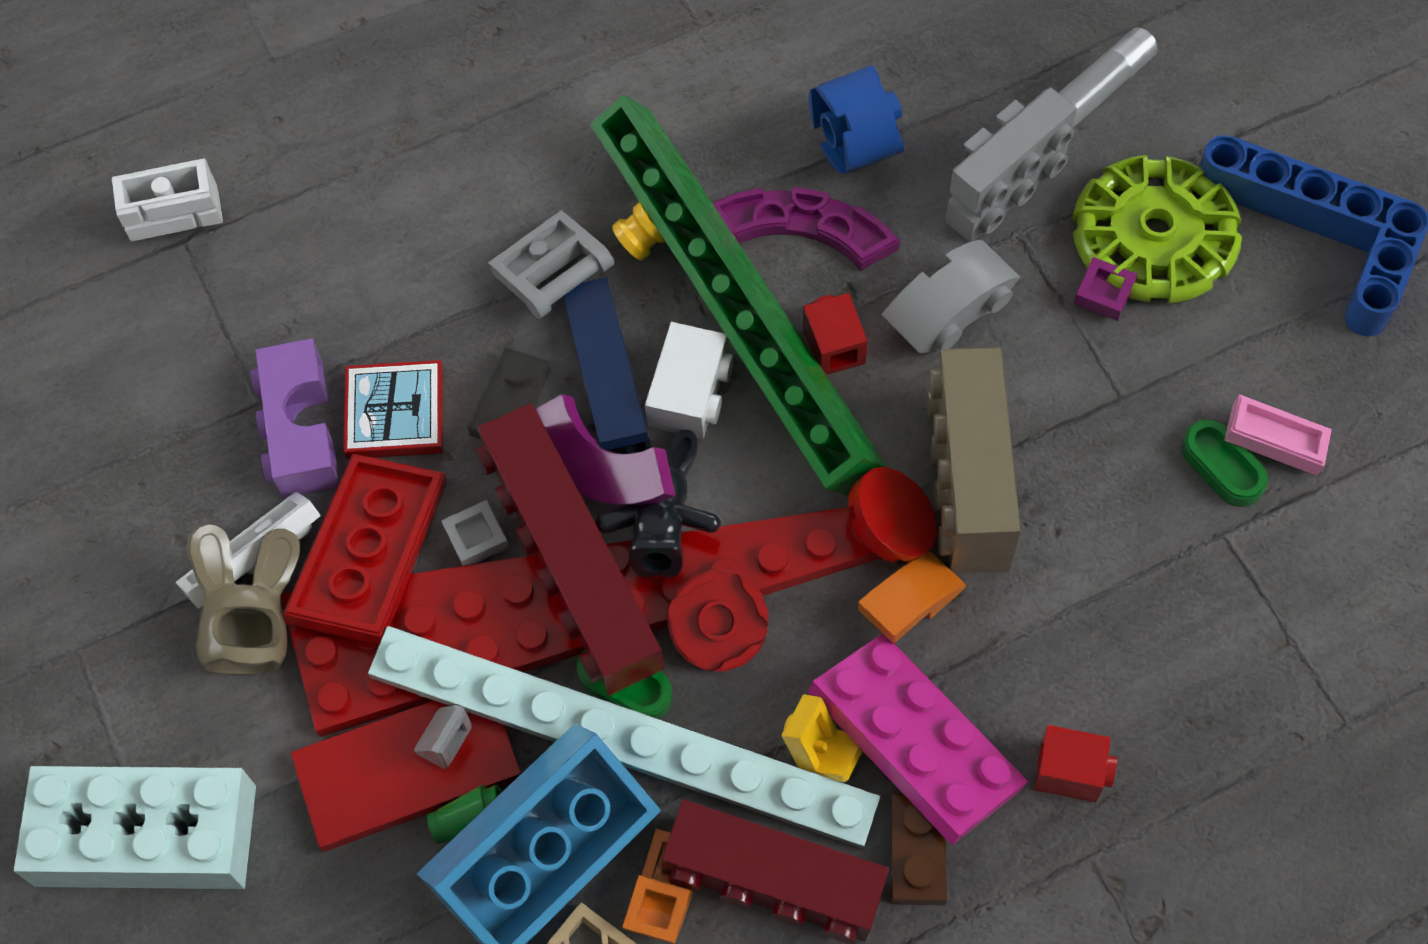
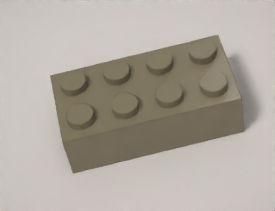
[926,347,1021,573]

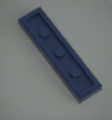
[563,277,649,450]

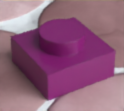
[1073,257,1138,321]

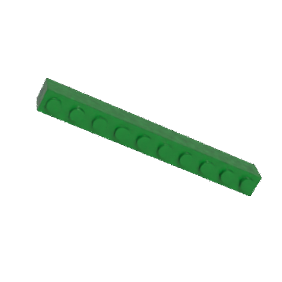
[590,94,887,496]

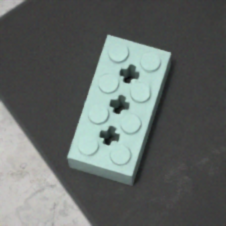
[14,766,256,889]

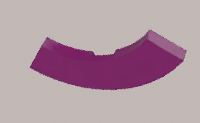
[712,187,900,271]
[535,394,676,506]

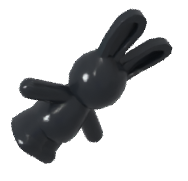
[595,430,721,578]

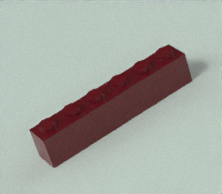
[475,403,664,696]

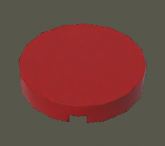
[848,467,937,564]
[667,570,769,672]

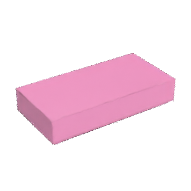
[1224,394,1332,476]

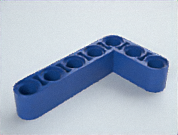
[1199,135,1428,337]

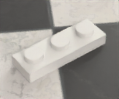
[176,491,321,609]

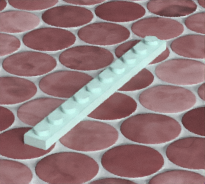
[368,626,880,850]

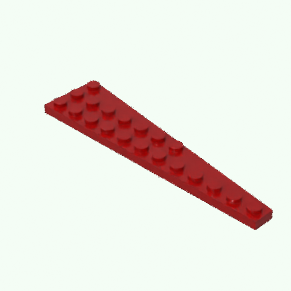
[281,506,881,737]

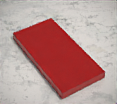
[283,453,447,645]
[290,700,521,853]

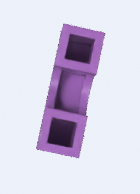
[250,338,340,498]

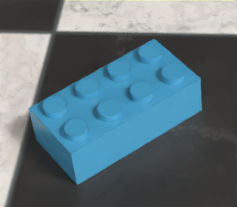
[417,724,661,944]

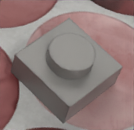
[441,500,509,566]

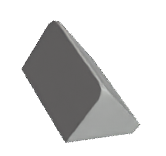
[414,705,472,769]

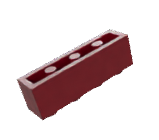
[661,799,889,944]

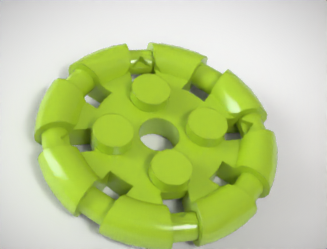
[1072,155,1242,304]

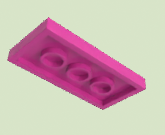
[808,633,1028,846]

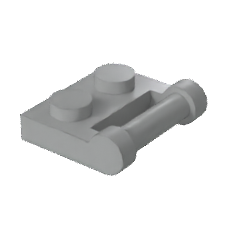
[488,210,615,319]

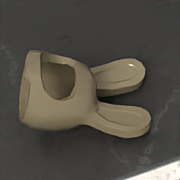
[187,524,300,675]

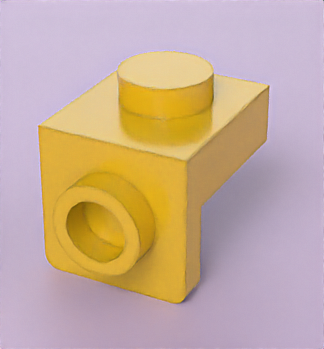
[781,694,863,782]

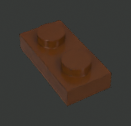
[891,794,947,906]

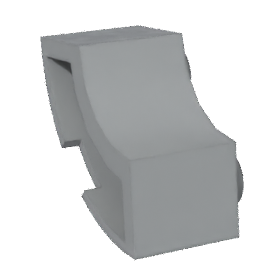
[881,240,1020,353]

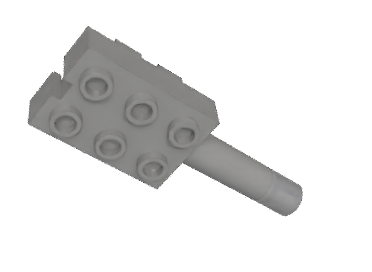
[946,27,1158,242]

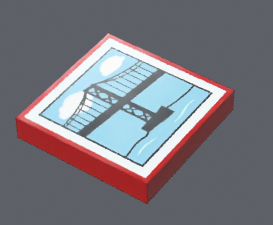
[344,360,444,459]

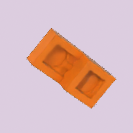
[858,551,966,644]
[622,828,694,944]

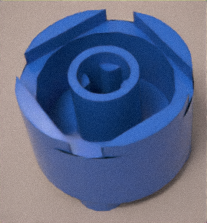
[808,65,904,174]

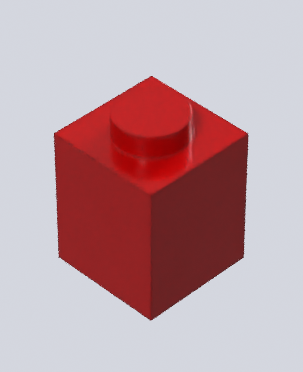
[803,293,868,375]
[1033,725,1117,803]

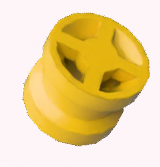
[612,201,665,261]

